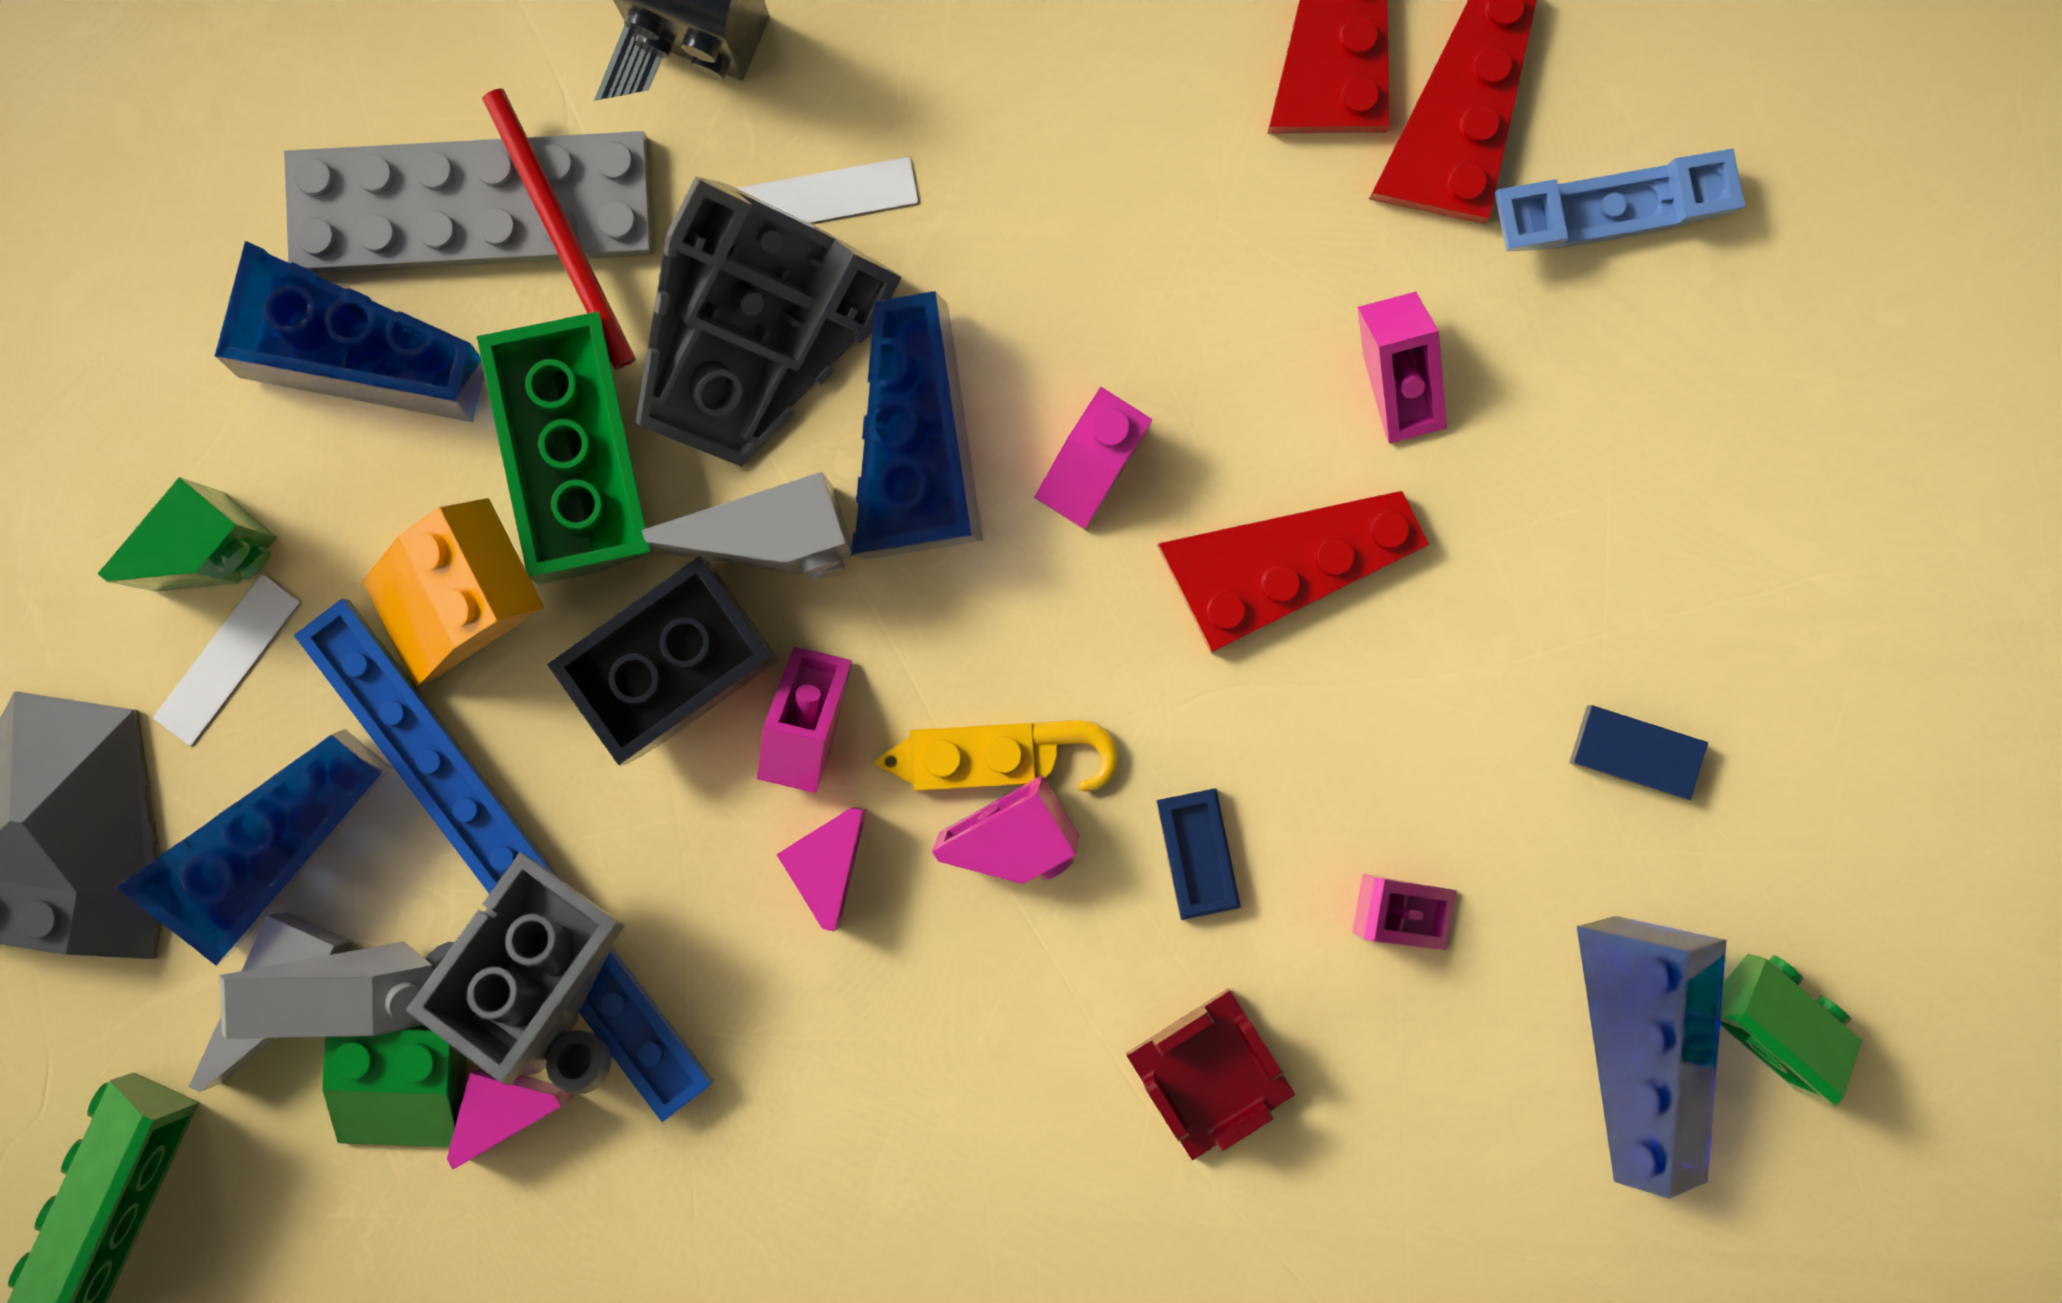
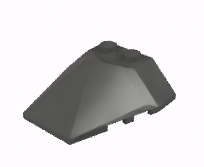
[635,176,902,467]
[0,691,166,959]

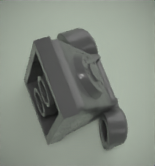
[406,852,625,1094]

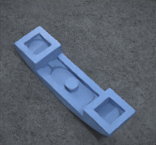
[1495,148,1745,252]

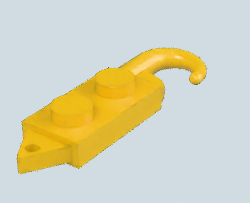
[874,720,1119,792]

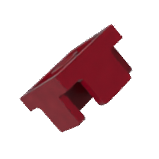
[1126,988,1296,1161]

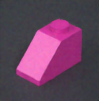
[1358,291,1447,444]
[1034,386,1153,530]
[757,646,852,793]
[932,775,1080,884]

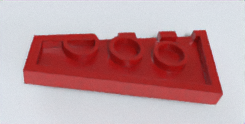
[1267,0,1389,134]
[1369,0,1537,224]
[1157,491,1429,653]

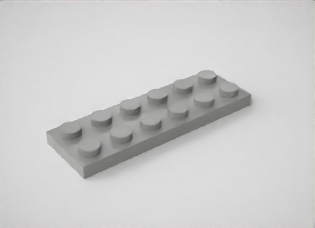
[284,131,653,274]

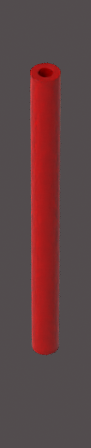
[482,88,636,370]

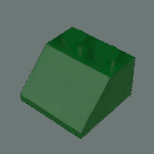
[97,477,278,592]
[1701,954,1862,1106]
[322,1025,467,1147]

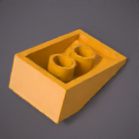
[362,498,545,688]

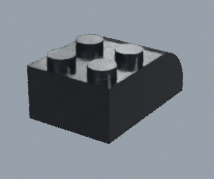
[613,0,770,81]
[547,556,779,766]

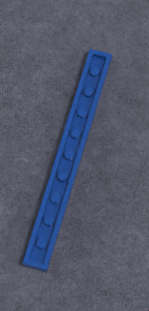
[294,598,714,1122]

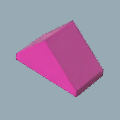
[776,807,867,932]
[1352,873,1457,950]
[447,1068,573,1170]

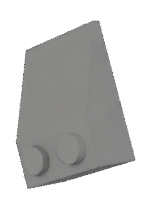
[642,472,855,579]

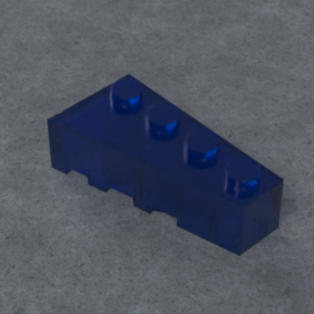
[214,240,485,422]
[851,291,983,559]
[116,729,392,966]
[1577,916,1727,1199]

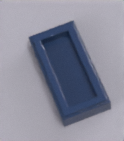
[1569,705,1708,800]
[1156,788,1241,920]

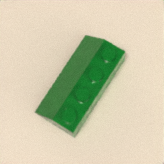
[476,311,652,585]
[7,1072,200,1303]

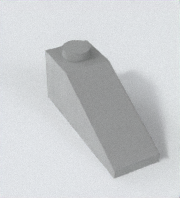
[189,912,352,1092]
[220,941,433,1039]

